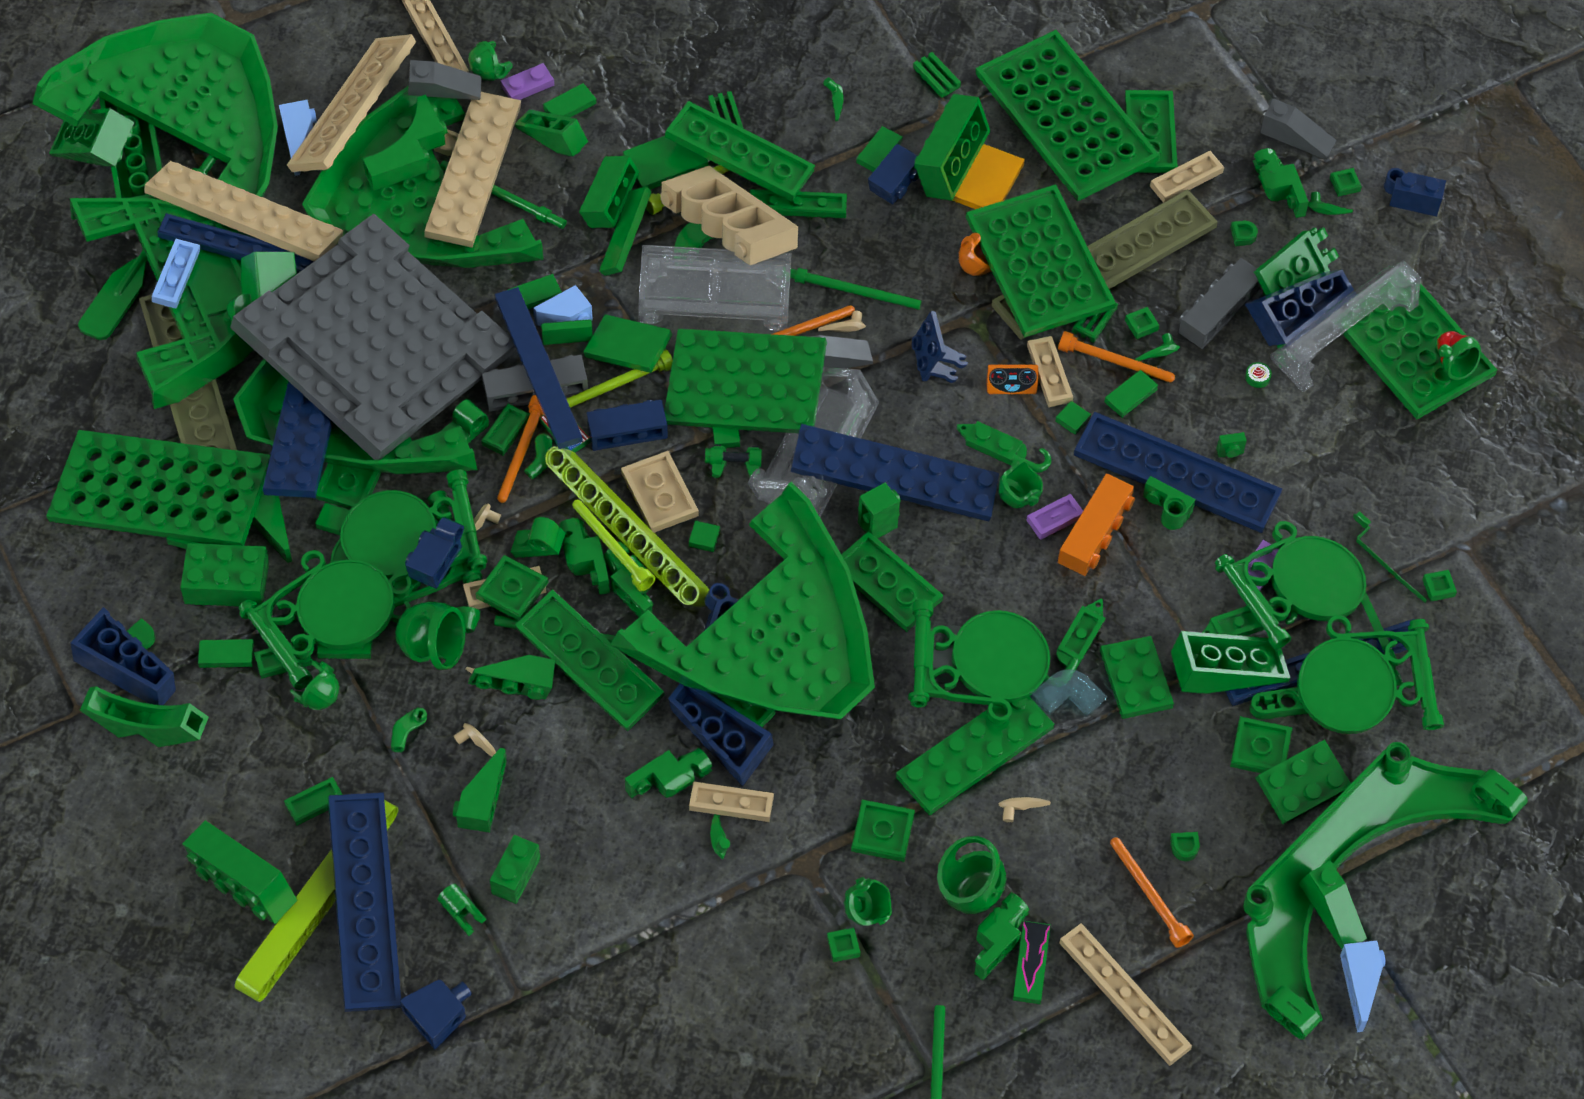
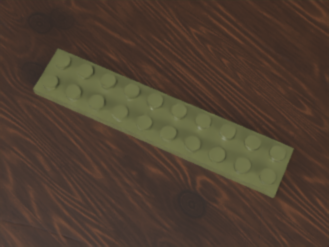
[992,189,1218,340]
[139,295,245,499]

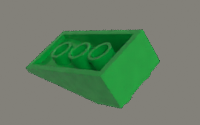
[49,108,134,166]
[1171,631,1291,694]

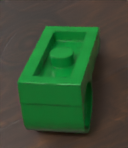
[440,400,489,443]
[1143,476,1196,530]
[511,517,565,558]

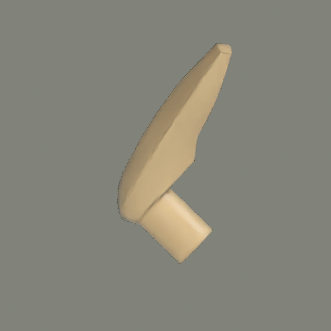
[818,311,866,332]
[474,503,501,531]
[454,723,496,757]
[999,797,1051,822]

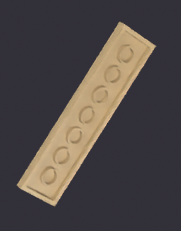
[287,34,416,172]
[425,92,521,247]
[144,161,343,261]

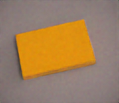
[952,144,1025,209]

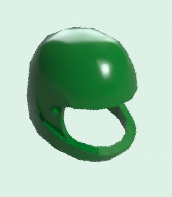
[395,602,466,670]
[937,836,1007,914]

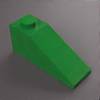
[514,109,588,157]
[252,491,292,563]
[453,748,507,833]
[1298,860,1367,949]

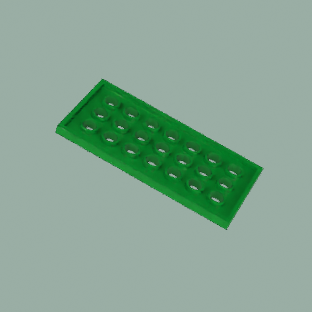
[976,30,1160,201]
[46,430,271,546]

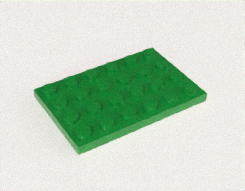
[965,184,1116,338]
[1325,266,1497,420]
[664,329,827,434]

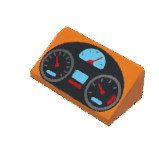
[986,365,1038,394]

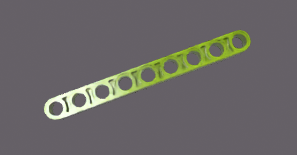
[545,447,709,607]
[234,800,398,1002]

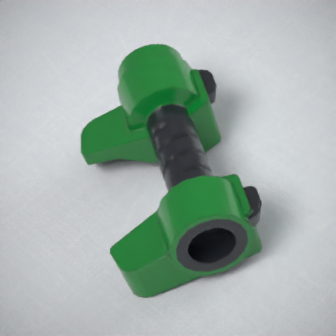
[705,444,762,480]

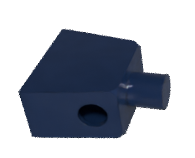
[400,980,472,1050]

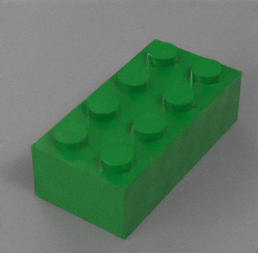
[914,94,991,201]
[182,820,298,924]

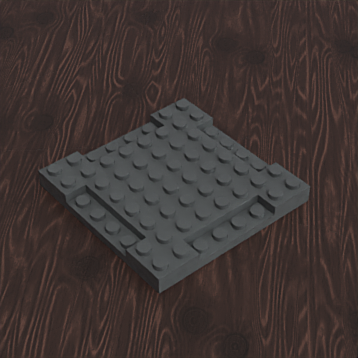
[230,214,516,460]

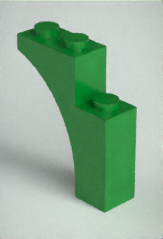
[363,94,448,191]
[80,686,209,747]

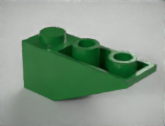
[468,655,555,700]

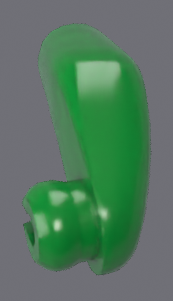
[524,433,552,480]
[391,707,427,753]

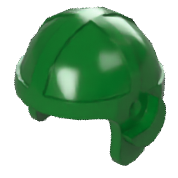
[468,41,513,81]
[999,461,1043,508]
[290,660,339,710]
[844,877,892,926]

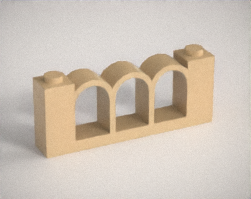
[661,166,798,265]

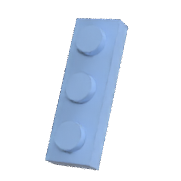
[152,239,200,309]

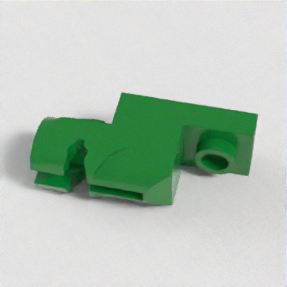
[1253,148,1309,218]
[559,518,610,595]
[604,541,653,617]
[625,748,713,798]
[974,892,1029,980]

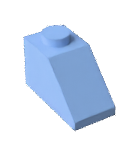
[533,285,593,326]

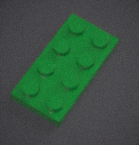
[1124,90,1178,173]
[841,531,943,632]

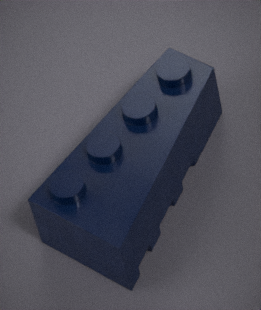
[1245,269,1354,346]
[71,607,176,705]
[668,684,773,787]

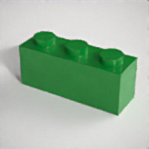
[579,156,639,228]

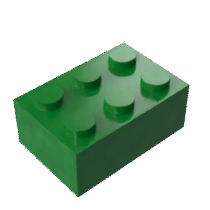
[181,543,269,606]

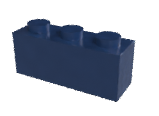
[586,399,668,451]

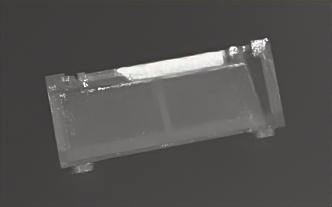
[638,245,792,331]
[1271,260,1420,392]
[748,367,879,517]

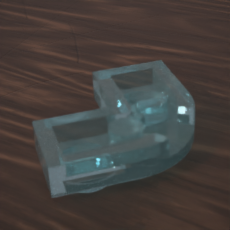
[1032,670,1107,717]

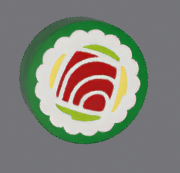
[1245,362,1271,388]

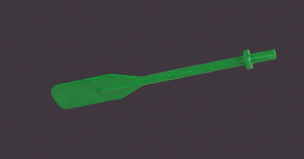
[78,154,217,340]

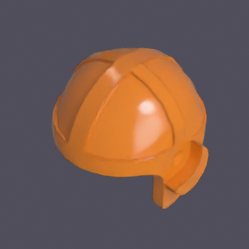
[959,233,992,276]

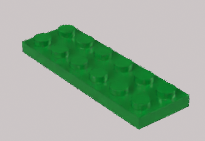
[665,101,815,202]
[515,589,665,732]
[896,696,1054,816]

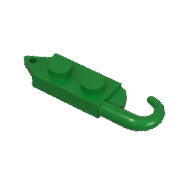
[957,421,1052,473]
[1044,598,1106,687]
[1202,600,1298,636]

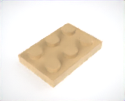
[621,451,699,533]

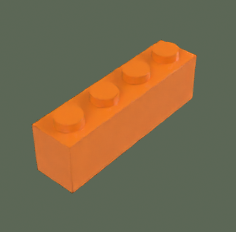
[1058,473,1135,576]

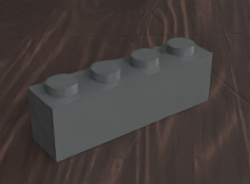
[1178,258,1261,349]
[482,355,588,412]

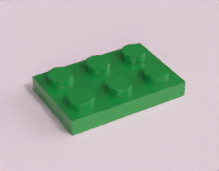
[1100,636,1174,719]
[1255,739,1351,824]

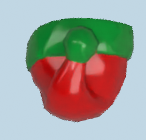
[1437,331,1481,380]

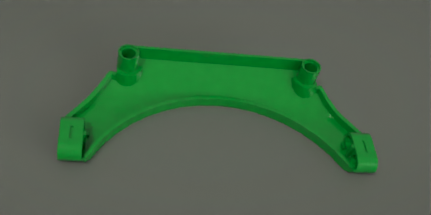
[1243,742,1528,1040]

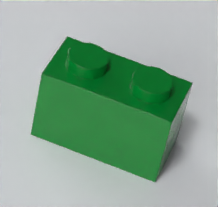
[858,482,901,539]
[490,835,540,904]

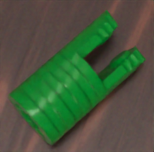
[437,884,486,936]

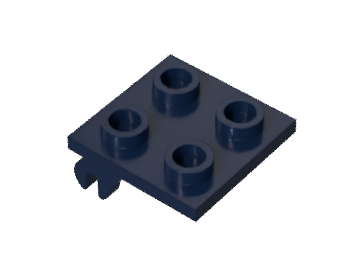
[912,311,968,383]

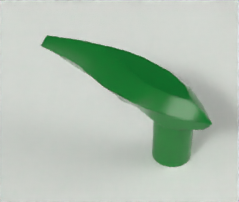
[823,77,844,121]
[1308,192,1353,215]
[1135,333,1180,361]
[710,814,730,859]

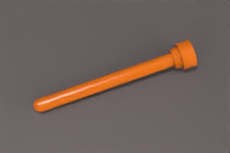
[773,305,855,336]
[1058,331,1175,382]
[497,395,544,503]
[1110,837,1194,948]

